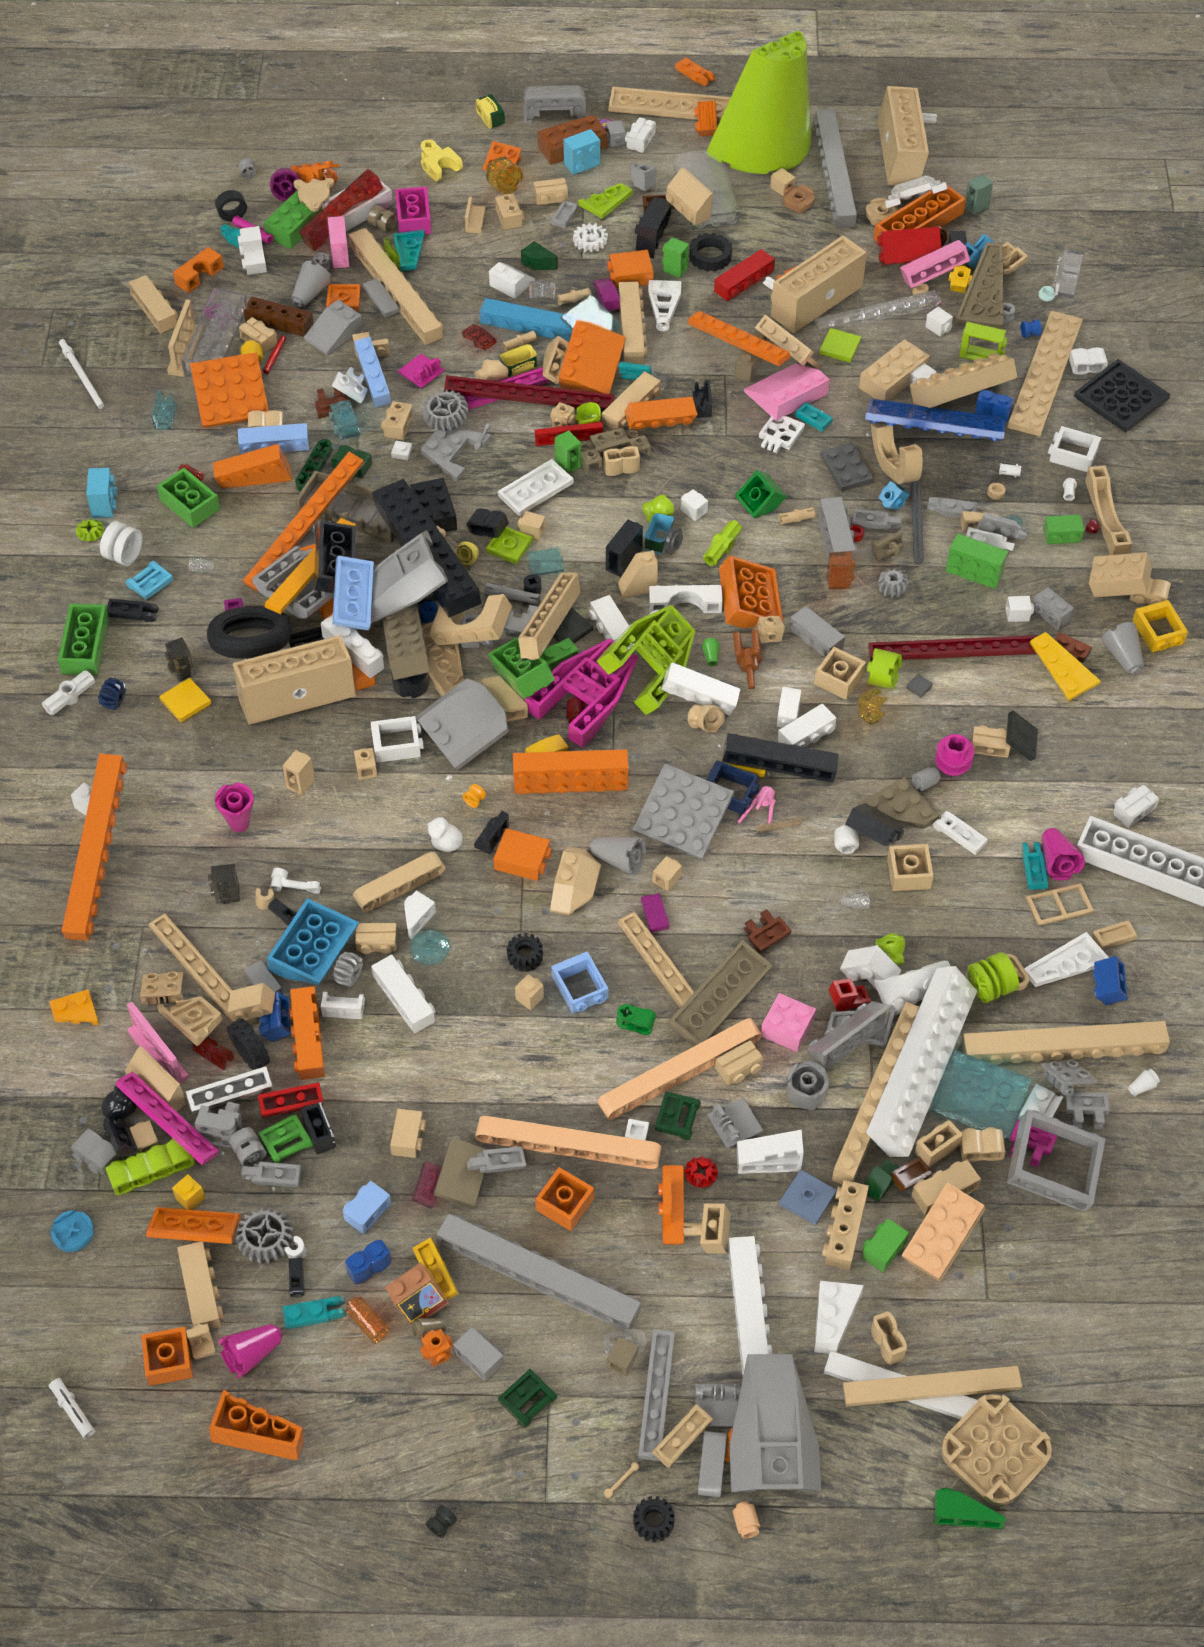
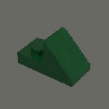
[864,1158,900,1203]

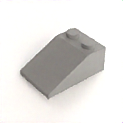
[304,299,363,355]

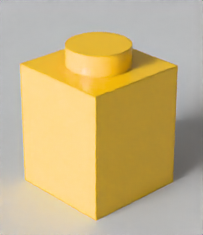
[172,1174,205,1210]

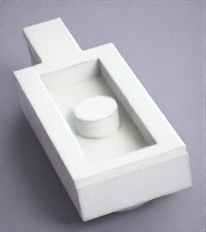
[966,527,1015,551]

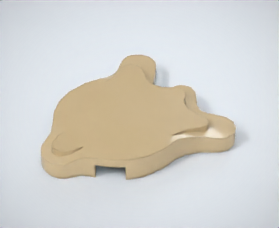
[294,178,334,212]

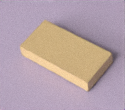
[1092,920,1138,950]

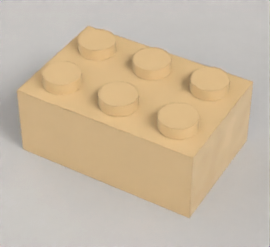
[1089,552,1152,598]

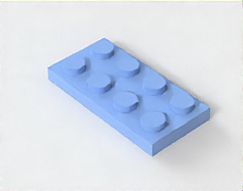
[332,556,374,630]

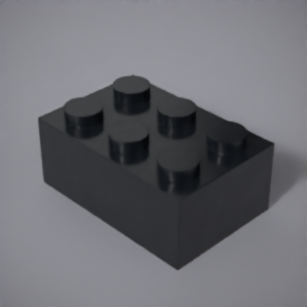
[410,477,457,532]

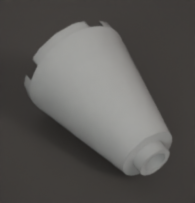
[291,261,332,308]
[1101,622,1144,675]
[590,837,646,875]

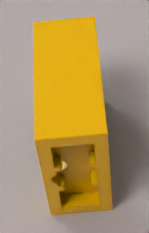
[1133,600,1188,652]

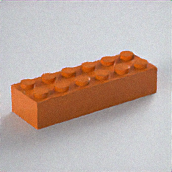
[873,184,966,242]
[513,749,628,794]

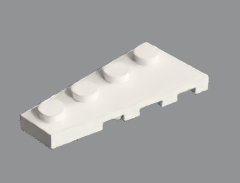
[874,961,950,1016]

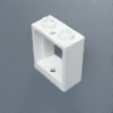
[1048,426,1101,472]
[371,716,424,763]

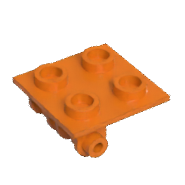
[482,141,522,177]

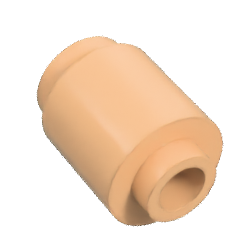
[732,1501,760,1539]

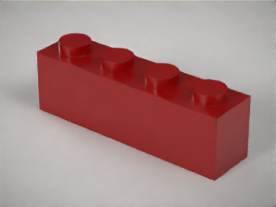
[714,249,775,301]

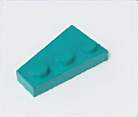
[393,229,425,271]

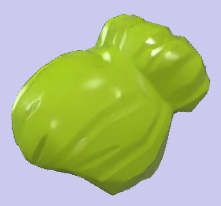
[642,494,674,523]
[875,933,905,967]

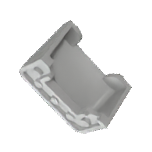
[523,85,586,123]

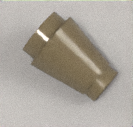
[412,1318,446,1340]

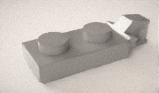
[927,497,977,518]
[852,509,901,530]
[977,513,1027,540]
[466,1146,527,1173]
[241,1162,302,1188]

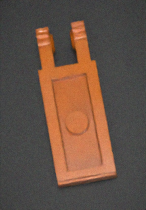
[675,57,715,86]

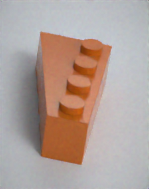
[209,1390,304,1461]

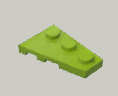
[578,183,633,219]

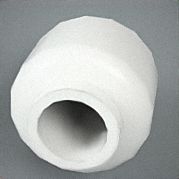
[834,824,859,854]

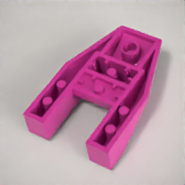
[525,638,638,748]

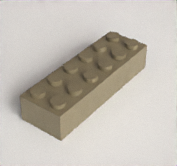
[382,603,430,680]

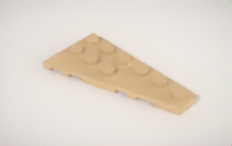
[422,621,464,697]

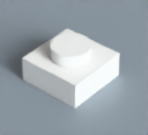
[391,441,413,460]
[625,1119,649,1141]

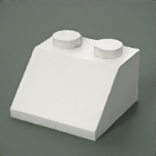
[489,262,535,299]

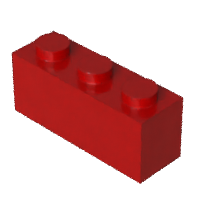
[258,1082,324,1119]

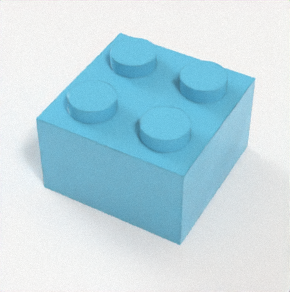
[564,129,600,175]
[86,468,118,518]

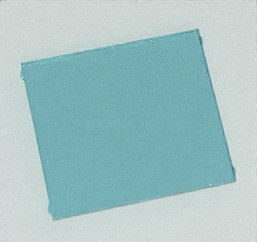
[560,295,621,332]

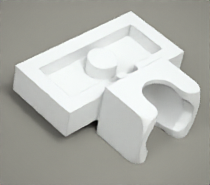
[332,367,368,403]

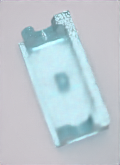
[151,391,177,429]

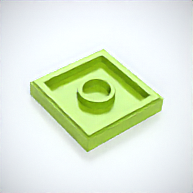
[819,328,861,363]
[485,526,533,565]

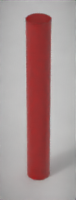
[263,335,286,375]

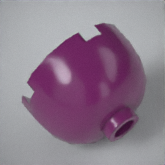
[270,168,300,201]

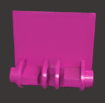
[397,354,445,388]

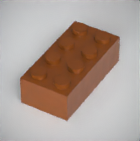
[537,115,607,165]

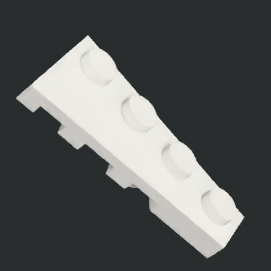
[1024,932,1109,987]

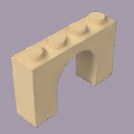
[429,594,512,646]

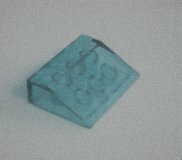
[931,1050,1032,1141]

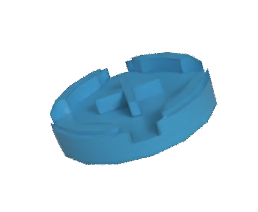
[50,1210,94,1252]

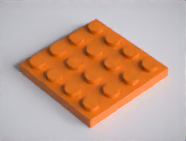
[190,352,269,428]

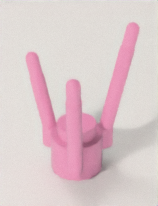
[737,786,776,824]

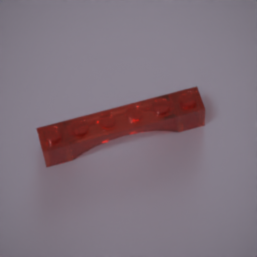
[299,169,383,252]

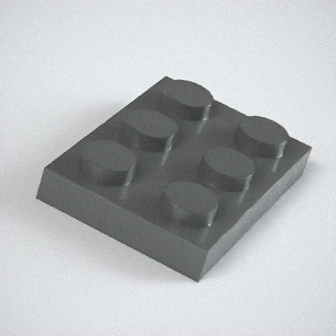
[820,442,873,492]

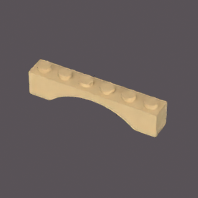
[1085,465,1132,555]

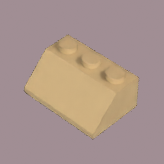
[666,167,713,226]
[125,1046,186,1112]

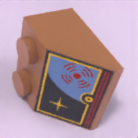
[385,1262,450,1326]

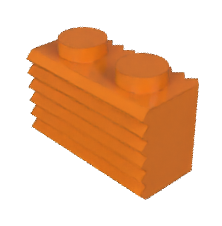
[694,100,717,137]

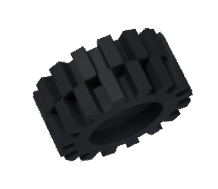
[507,933,543,972]
[633,1496,675,1542]

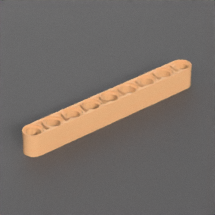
[597,1018,763,1120]
[475,1116,661,1169]

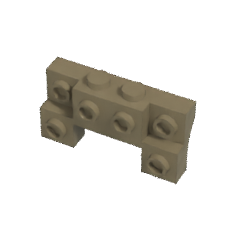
[581,427,651,472]

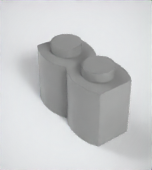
[71,1129,121,1175]

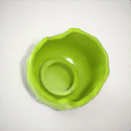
[576,402,601,424]

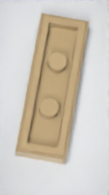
[652,1404,713,1468]

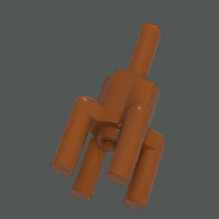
[733,630,762,690]

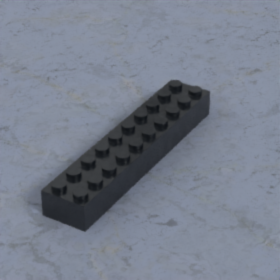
[372,479,482,618]

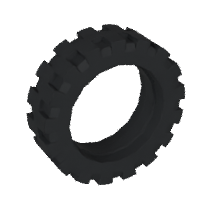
[689,233,732,271]
[226,1018,270,1070]

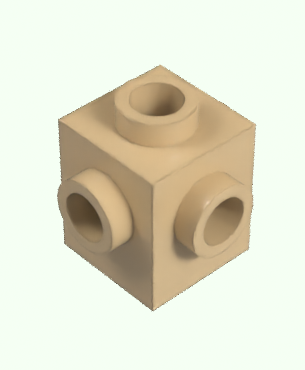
[550,402,576,427]
[755,616,785,643]

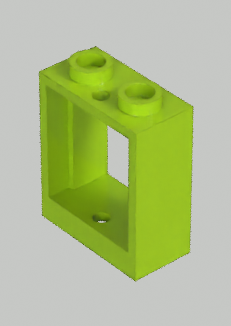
[959,322,1008,360]

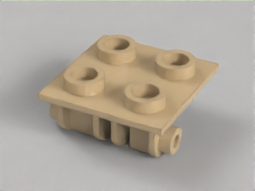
[140,971,183,1005]

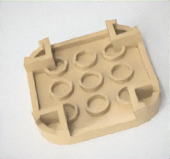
[941,1394,1052,1506]

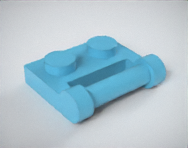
[125,561,173,600]

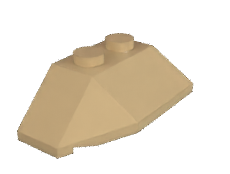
[550,846,601,915]

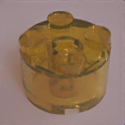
[486,156,523,195]

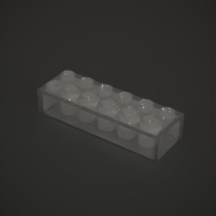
[181,288,247,376]

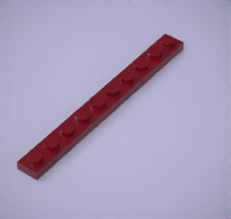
[444,375,614,411]
[868,635,1040,661]

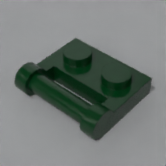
[655,1091,701,1140]
[498,1369,558,1428]

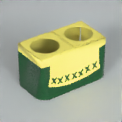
[476,94,505,129]
[499,344,537,378]

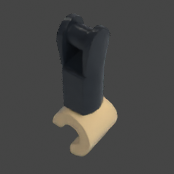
[255,888,297,926]

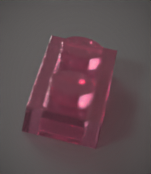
[412,1161,441,1209]

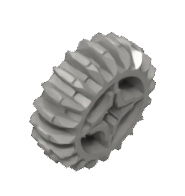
[422,390,469,431]
[235,1207,294,1264]

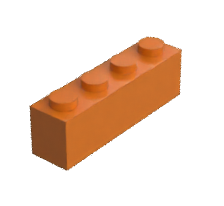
[625,397,697,430]

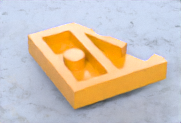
[49,989,99,1025]

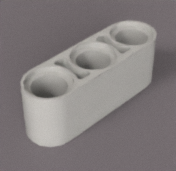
[698,1431,727,1498]

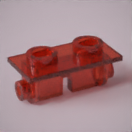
[193,1036,234,1071]

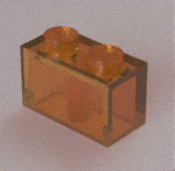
[827,551,855,590]

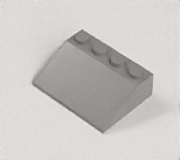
[807,1001,890,1070]

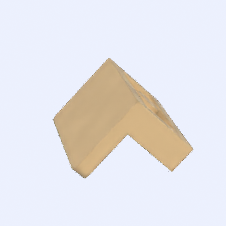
[465,197,486,233]

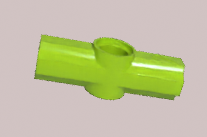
[703,520,742,566]

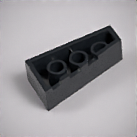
[635,197,672,259]

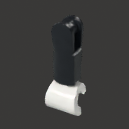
[284,1236,307,1297]

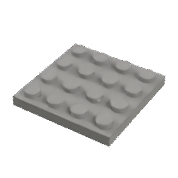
[633,764,734,860]

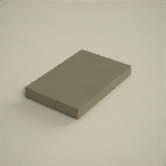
[433,1137,489,1208]

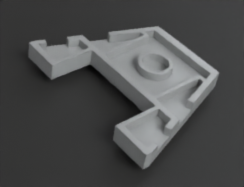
[421,429,491,482]

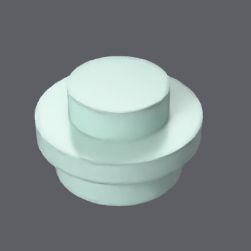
[1038,286,1055,301]

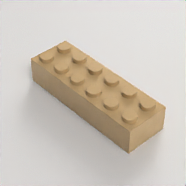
[910,353,1017,408]

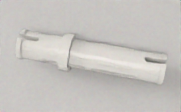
[49,1378,95,1439]

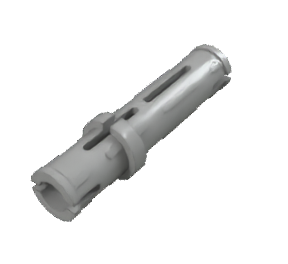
[485,582,540,605]

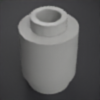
[911,767,940,792]

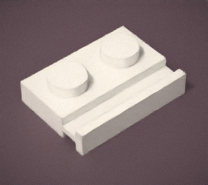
[1018,1084,1063,1120]

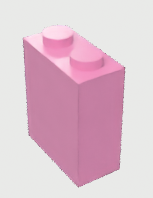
[328,216,349,269]

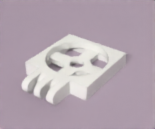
[759,415,805,453]

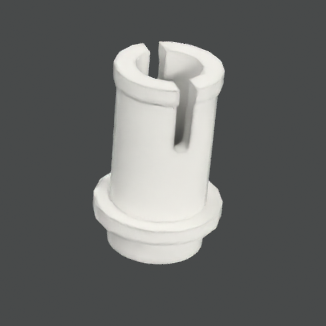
[999,463,1021,478]
[1063,478,1077,501]

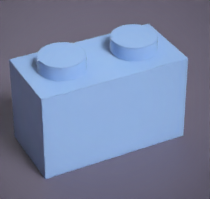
[343,1181,391,1235]

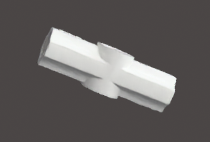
[42,670,95,715]

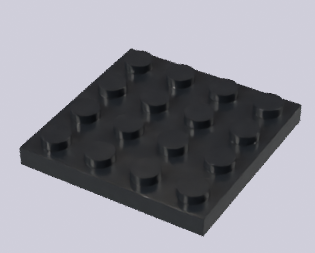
[1074,359,1170,433]

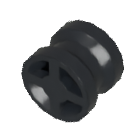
[523,574,542,595]

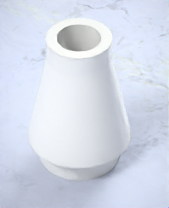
[1128,1069,1160,1097]

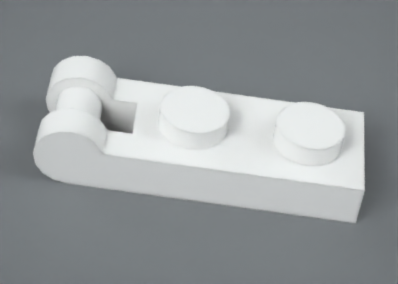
[933,811,988,855]

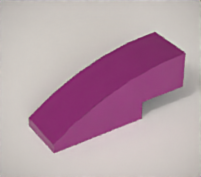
[593,278,620,312]

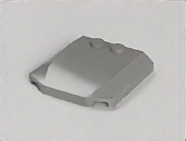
[253,546,334,619]
[415,678,509,771]

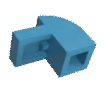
[965,233,995,268]

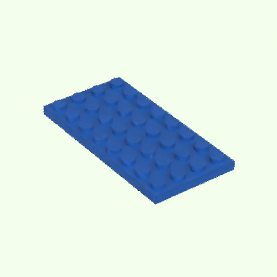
[865,398,1005,441]

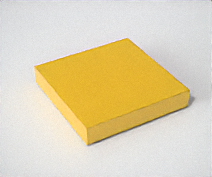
[159,678,211,723]

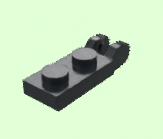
[107,599,159,622]
[103,1116,138,1157]

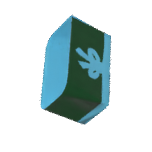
[645,513,674,555]

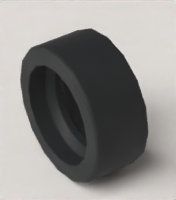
[215,190,247,222]

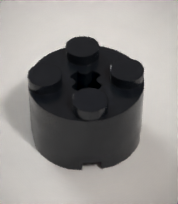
[391,671,429,698]

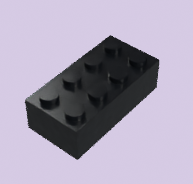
[314,520,356,593]

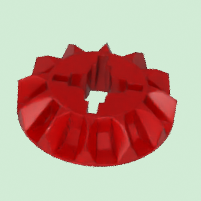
[684,1156,718,1188]

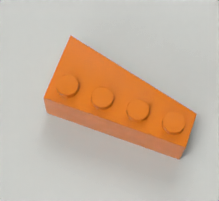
[213,444,292,489]
[289,986,325,1080]

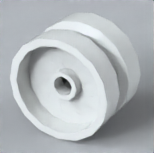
[100,521,143,566]

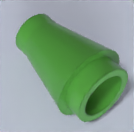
[702,638,720,666]

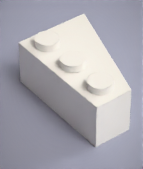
[736,1130,804,1174]
[814,1281,864,1354]

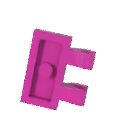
[1010,1120,1057,1168]

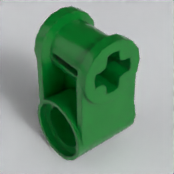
[616,1004,656,1035]

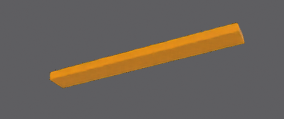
[265,518,356,614]

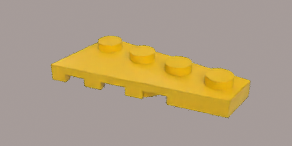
[1030,632,1101,702]

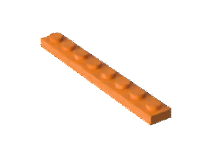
[687,311,791,366]

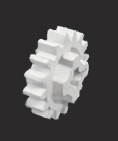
[573,223,608,252]

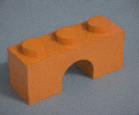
[173,247,224,293]

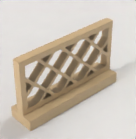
[167,299,202,377]
[755,315,823,370]

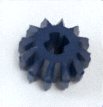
[98,677,126,710]

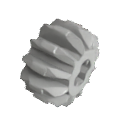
[878,568,909,598]
[333,952,363,987]

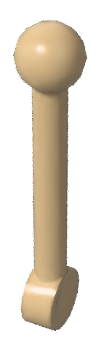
[604,1462,640,1499]

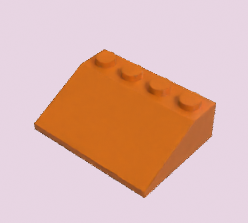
[559,320,626,394]
[719,555,783,628]

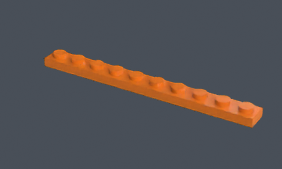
[243,451,364,593]

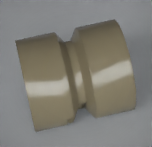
[367,205,398,233]

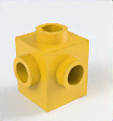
[948,266,973,293]

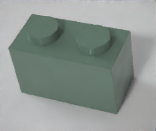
[965,174,993,215]

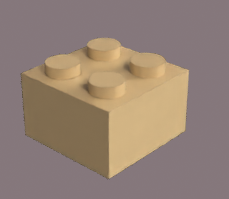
[814,647,866,700]
[887,844,934,891]

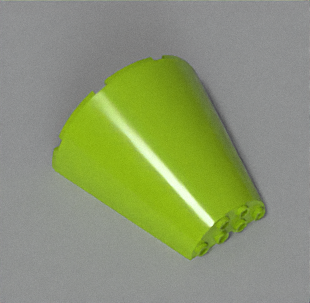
[706,30,812,174]

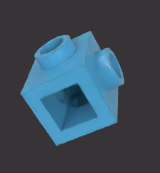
[878,481,910,511]

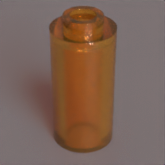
[346,1297,390,1344]

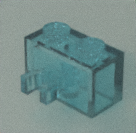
[328,400,360,440]

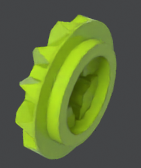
[75,517,104,541]

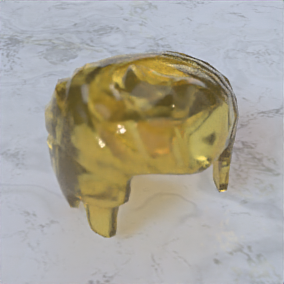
[857,689,887,725]

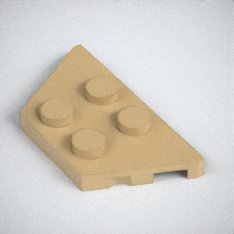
[157,996,223,1046]

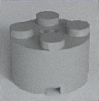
[786,1061,829,1110]

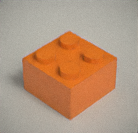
[535,1167,594,1231]
[141,1327,194,1386]

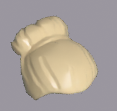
[474,359,509,381]
[687,704,725,733]

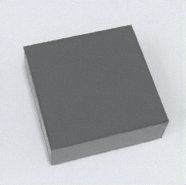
[906,674,933,698]

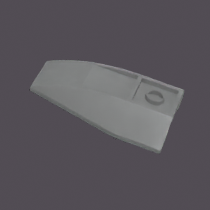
[355,531,448,630]
[729,1354,821,1493]

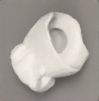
[427,817,463,852]

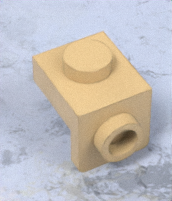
[186,1324,216,1360]

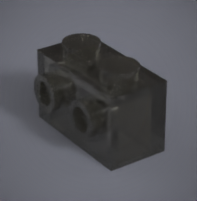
[164,637,196,682]
[208,864,240,904]

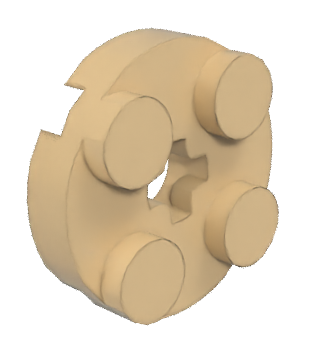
[866,198,898,226]

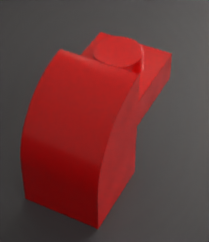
[828,979,871,1012]

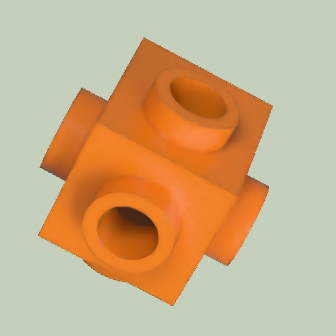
[420,1329,453,1367]

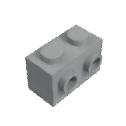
[1034,587,1074,631]
[453,1327,504,1382]

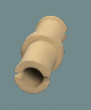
[557,288,591,305]
[503,331,537,352]
[778,507,815,525]

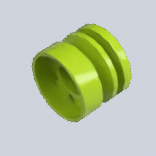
[967,952,1019,1004]

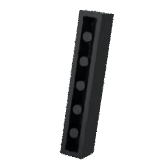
[722,733,839,783]

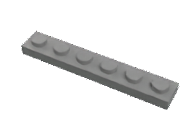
[638,1329,675,1461]

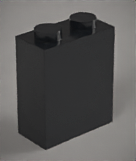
[606,519,643,577]
[845,803,905,846]

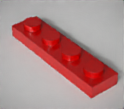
[534,422,603,446]

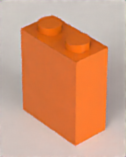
[607,250,654,289]
[493,828,552,881]

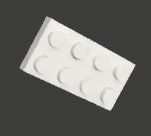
[498,459,574,516]

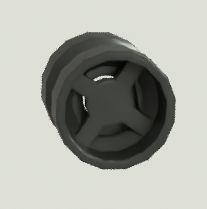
[425,1505,458,1538]

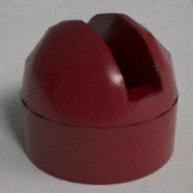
[1085,518,1100,534]

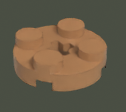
[783,185,814,213]

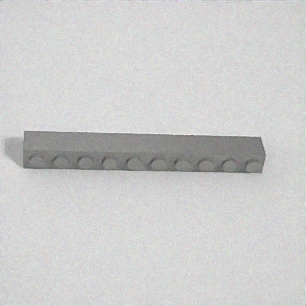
[813,110,857,228]
[436,1214,641,1333]

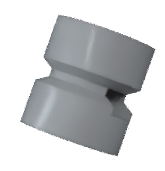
[229,1127,266,1167]

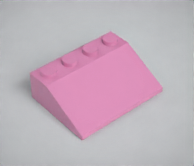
[744,363,830,421]

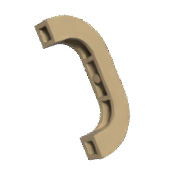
[871,422,923,484]

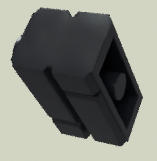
[301,1102,336,1154]

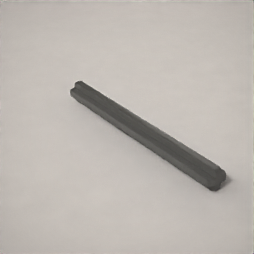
[911,481,924,564]

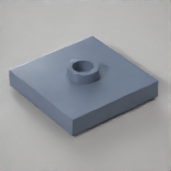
[779,1170,837,1226]

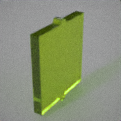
[383,237,401,271]

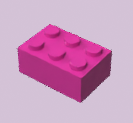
[395,187,431,234]

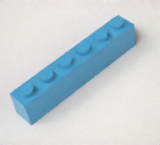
[480,298,580,342]

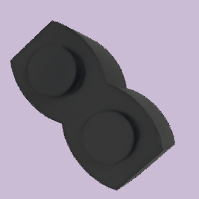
[466,508,509,538]

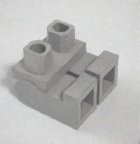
[503,605,538,637]
[195,1102,243,1147]

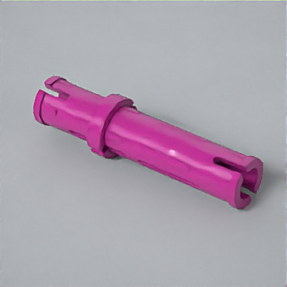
[232,215,274,245]

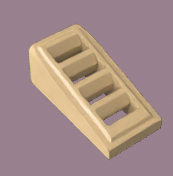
[960,511,999,532]

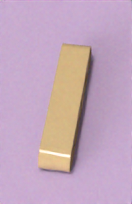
[353,852,446,912]

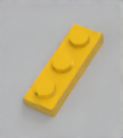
[412,1237,459,1300]

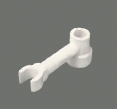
[270,868,321,894]

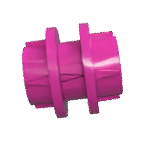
[935,734,975,776]

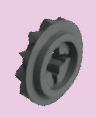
[664,527,683,555]

